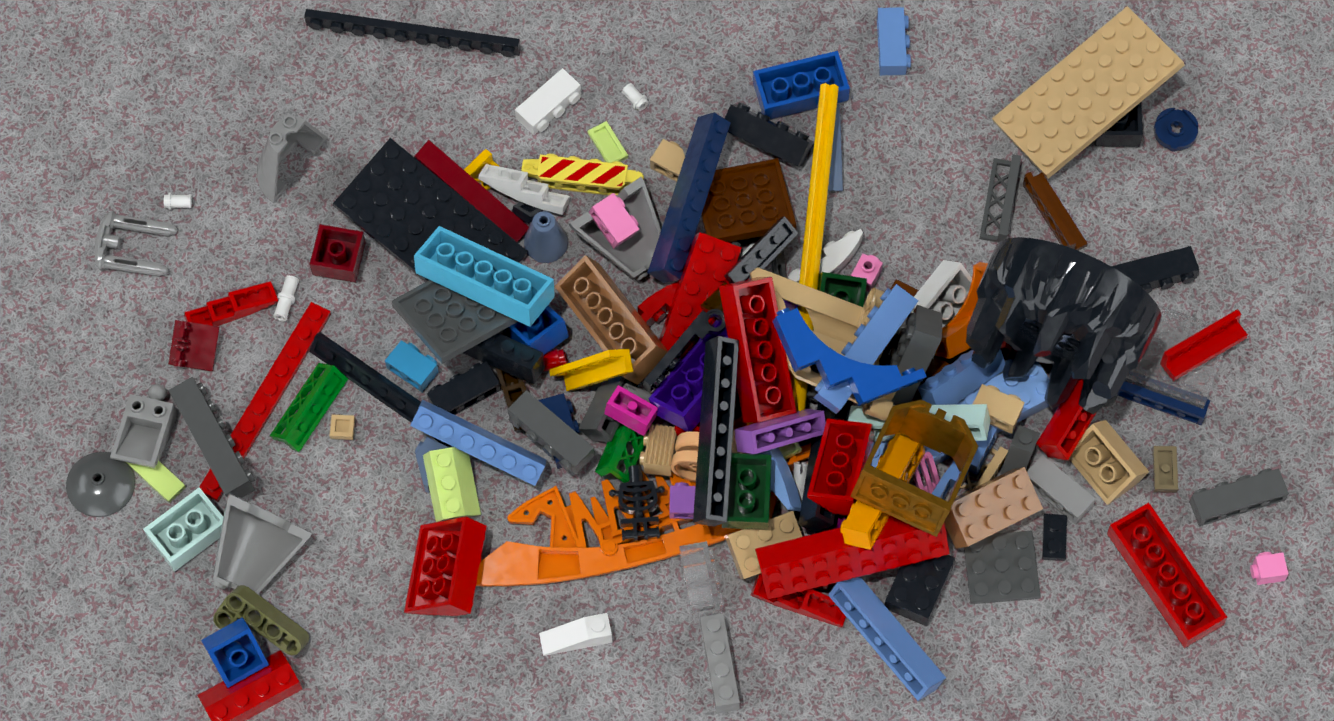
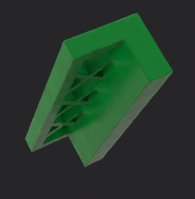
[270,363,348,452]
[595,415,657,483]

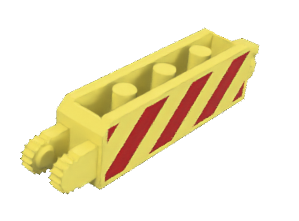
[521,154,644,195]

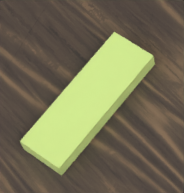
[126,461,186,503]

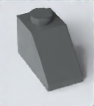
[1000,425,1040,474]

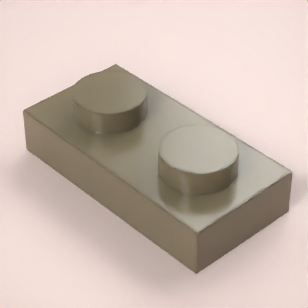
[1152,446,1178,493]

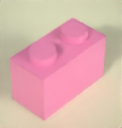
[589,193,639,249]

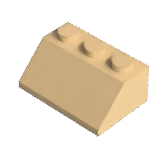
[1069,420,1149,505]

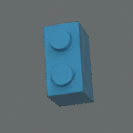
[385,340,439,393]

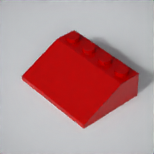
[404,516,487,616]

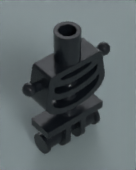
[609,465,665,541]

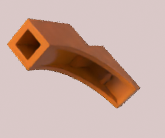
[935,262,988,359]

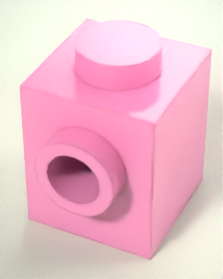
[851,253,883,292]
[1250,552,1288,585]

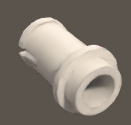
[621,83,649,111]
[164,192,192,210]

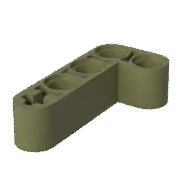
[213,585,309,655]

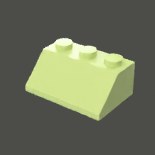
[423,447,481,522]

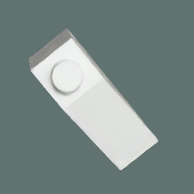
[539,613,612,656]

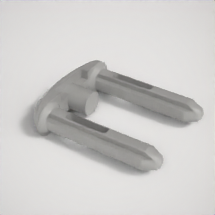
[95,211,177,277]

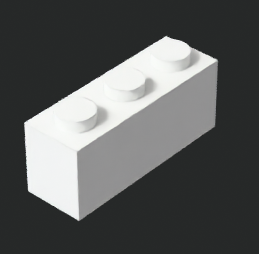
[515,68,581,135]

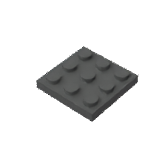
[964,531,1041,604]

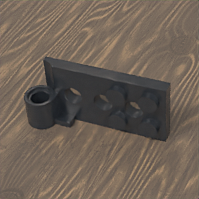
[643,309,726,393]

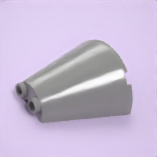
[257,115,328,204]
[569,177,661,282]
[212,493,312,594]

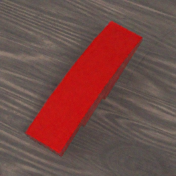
[184,281,278,326]
[751,573,846,627]

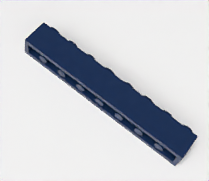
[647,112,731,283]

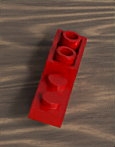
[637,281,679,329]

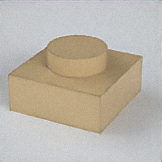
[330,414,355,440]

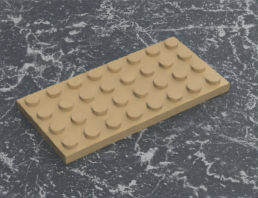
[992,6,1185,179]

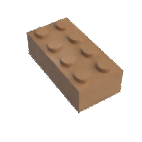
[944,467,1043,549]

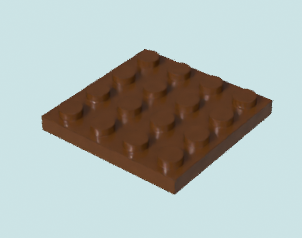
[701,158,797,242]

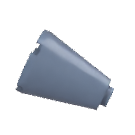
[524,211,568,263]

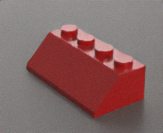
[807,418,875,515]
[197,650,303,721]

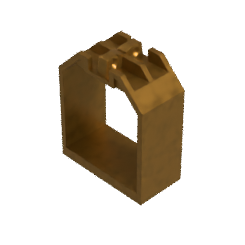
[850,400,978,537]

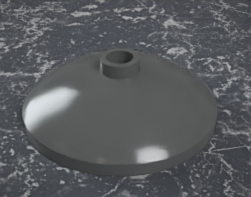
[66,452,135,517]

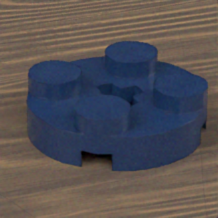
[1153,108,1198,152]

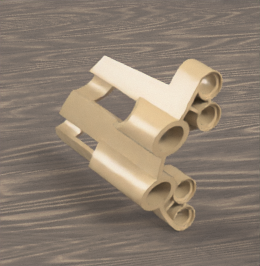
[750,267,896,421]

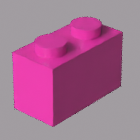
[604,385,658,436]

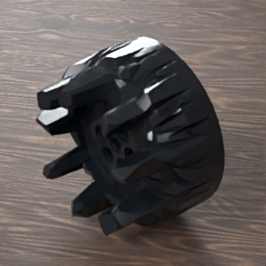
[966,237,1162,414]

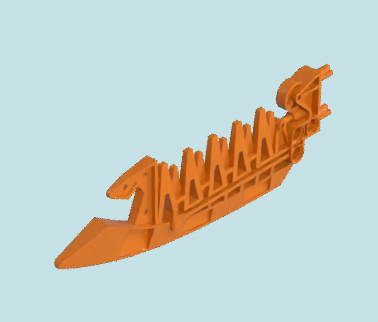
[476,416,811,586]

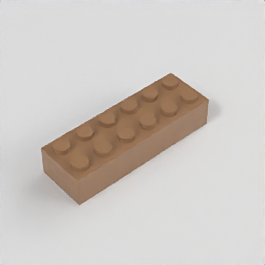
[554,255,668,385]

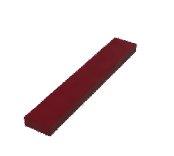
[414,140,529,242]

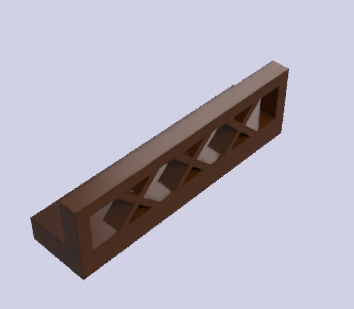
[1023,172,1088,251]

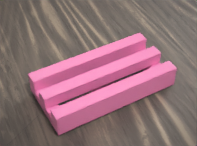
[913,451,940,494]

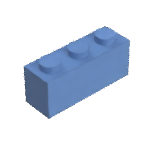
[877,7,911,76]

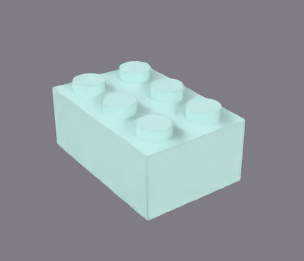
[143,487,223,572]

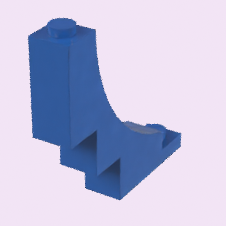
[772,307,927,406]

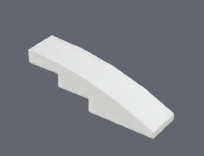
[479,164,570,215]

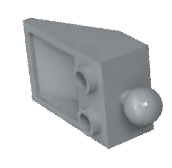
[110,384,178,468]

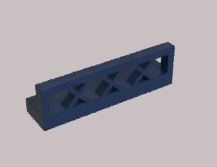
[1117,372,1210,426]

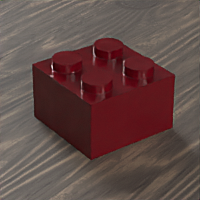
[309,224,366,283]

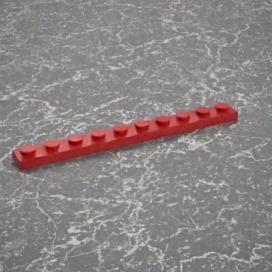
[199,302,331,502]

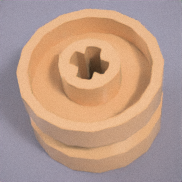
[671,432,699,482]

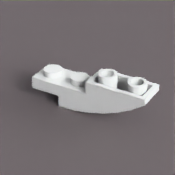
[788,229,863,283]

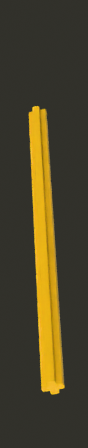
[789,83,839,412]

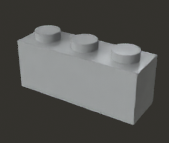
[1027,455,1096,525]

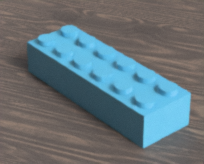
[414,226,555,327]

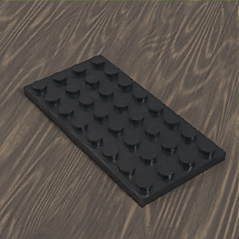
[333,138,528,282]

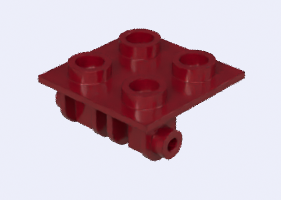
[168,320,220,371]

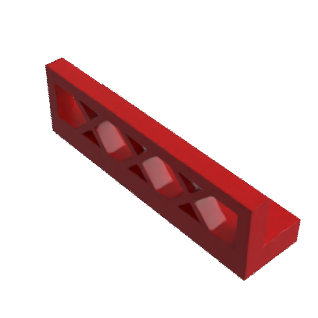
[1160,309,1248,381]

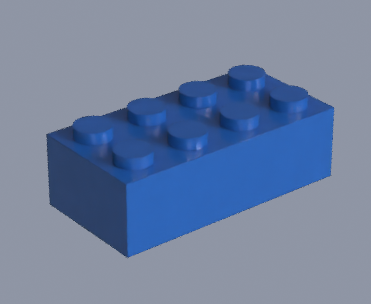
[753,51,850,120]

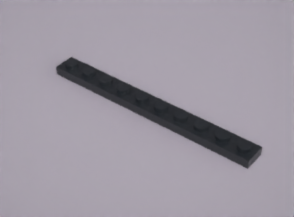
[304,9,521,57]

